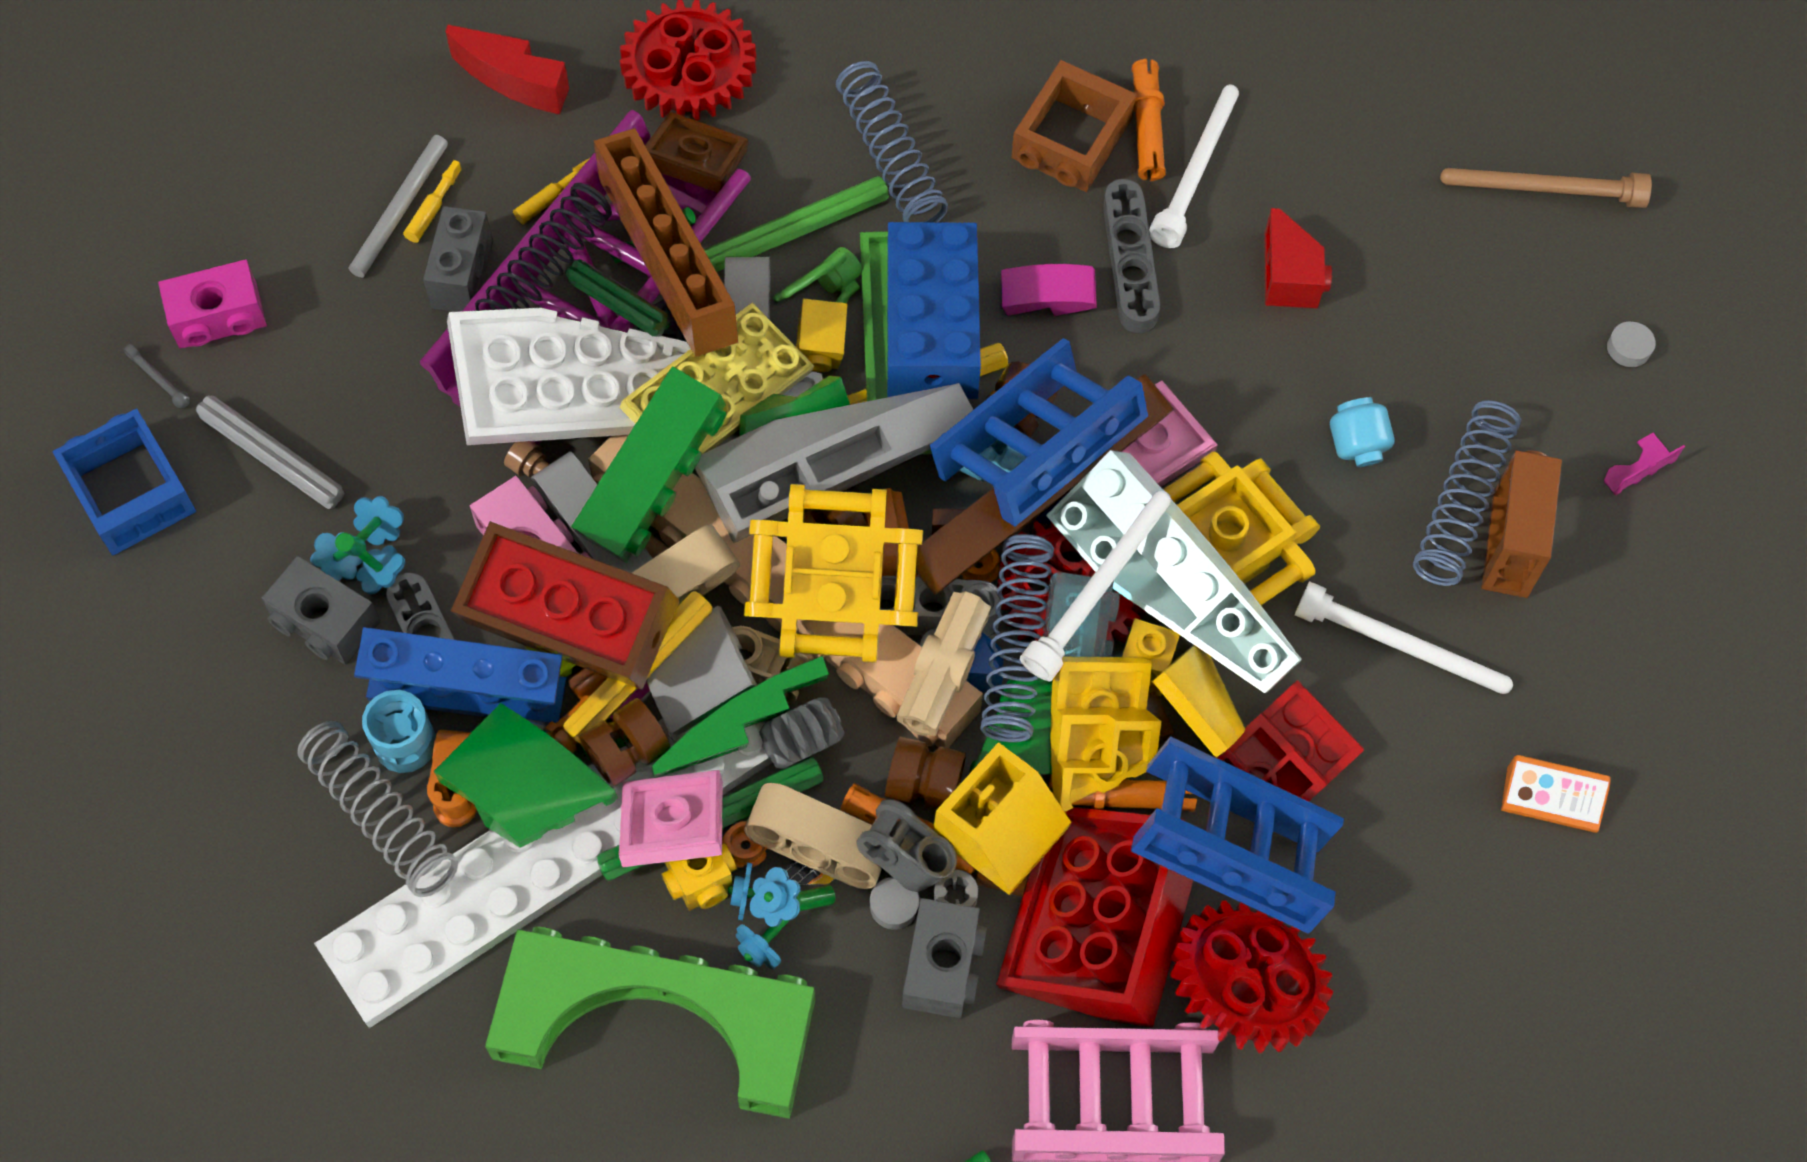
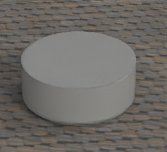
[1607,321,1656,367]
[870,877,919,930]

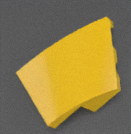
[1152,644,1245,757]
[1050,657,1161,811]

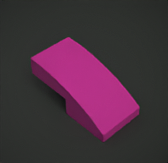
[1001,264,1097,316]

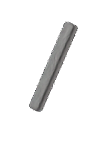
[196,395,344,509]

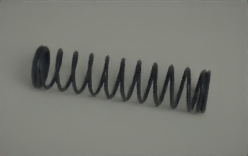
[475,183,612,311]

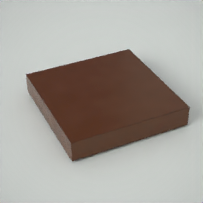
[645,112,749,193]

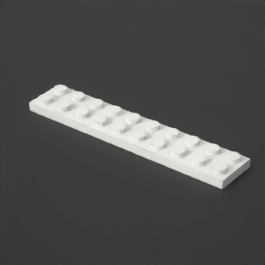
[314,719,772,1028]

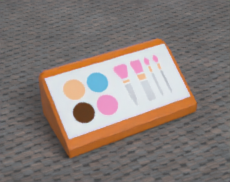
[1501,755,1611,833]

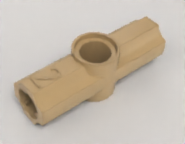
[897,591,991,736]

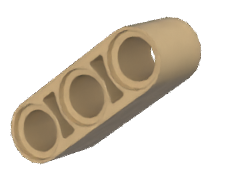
[632,525,740,606]
[744,783,882,889]

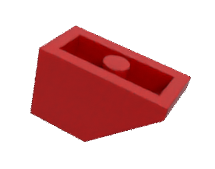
[1265,208,1332,308]

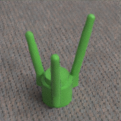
[773,247,862,303]

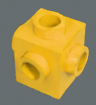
[661,843,737,911]

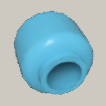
[1330,397,1395,467]

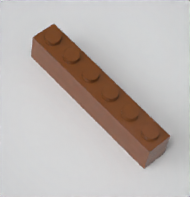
[594,128,738,357]

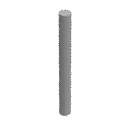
[349,135,448,278]

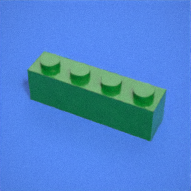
[571,366,726,564]

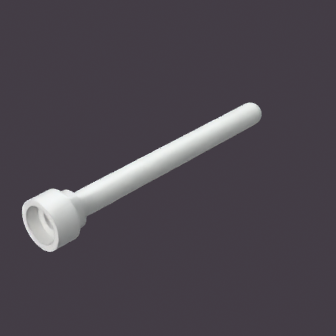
[1149,85,1239,248]
[1020,491,1171,681]
[1295,581,1513,694]

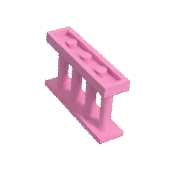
[1012,1020,1225,1162]

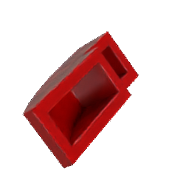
[445,25,569,115]

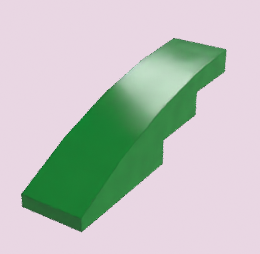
[651,656,829,778]

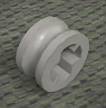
[934,870,978,908]

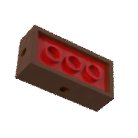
[451,521,680,690]

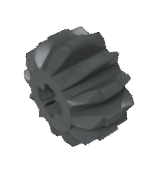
[759,697,845,769]

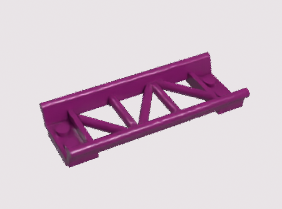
[419,110,751,445]

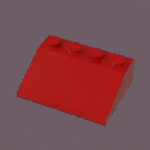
[996,807,1194,1028]

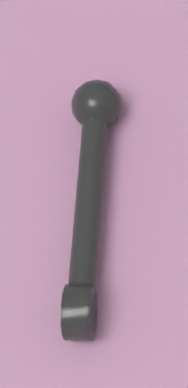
[123,343,190,408]

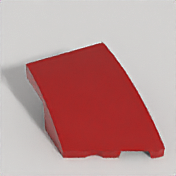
[1214,680,1365,802]

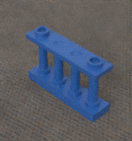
[930,338,1148,527]
[354,627,567,726]
[1131,736,1344,934]

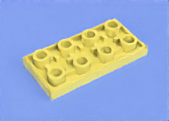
[619,302,814,455]

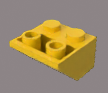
[933,742,1071,895]

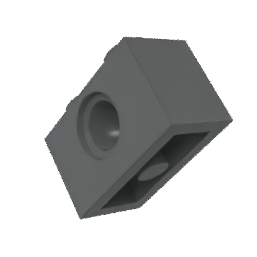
[423,206,493,312]
[261,555,381,665]
[902,898,987,1019]

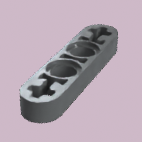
[1103,179,1160,333]

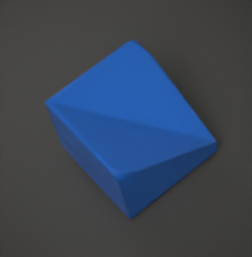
[966,632,1004,694]

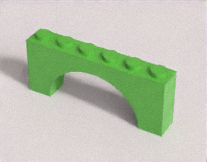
[485,927,815,1119]

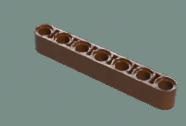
[916,373,1174,595]

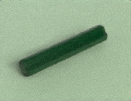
[565,259,671,337]

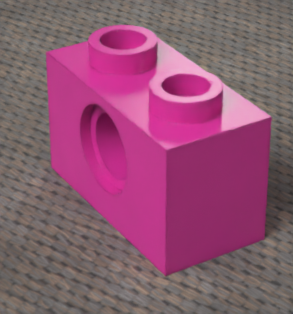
[158,259,267,349]

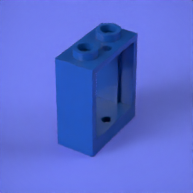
[52,408,197,556]

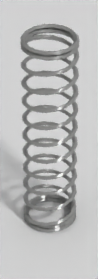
[297,721,458,897]

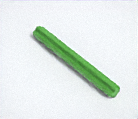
[704,176,889,272]

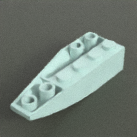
[1046,450,1302,693]

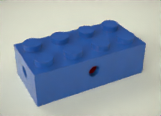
[887,222,981,399]

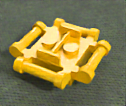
[1163,451,1320,605]
[744,484,923,663]

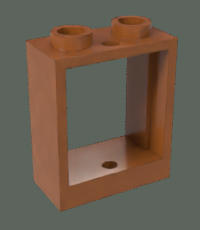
[1011,60,1136,192]
[1481,450,1562,598]

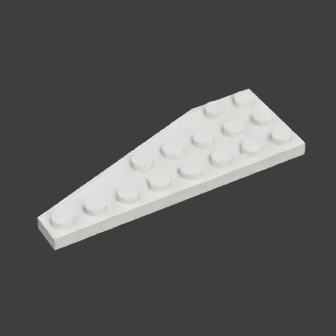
[447,308,823,445]

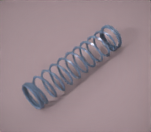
[836,61,948,222]
[1413,400,1521,586]
[980,534,1054,742]

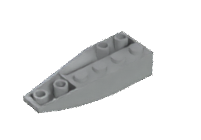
[695,383,973,543]

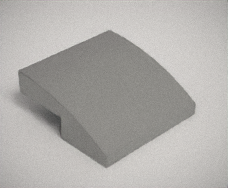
[646,606,757,736]

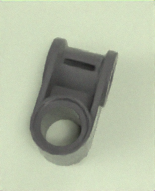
[856,799,957,892]

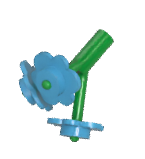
[310,496,405,594]
[728,862,835,970]

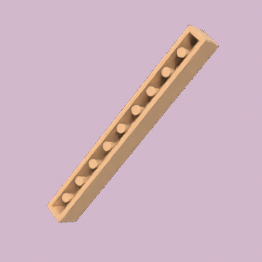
[588,435,983,748]

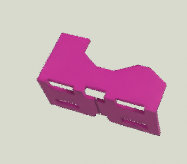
[1604,433,1685,496]

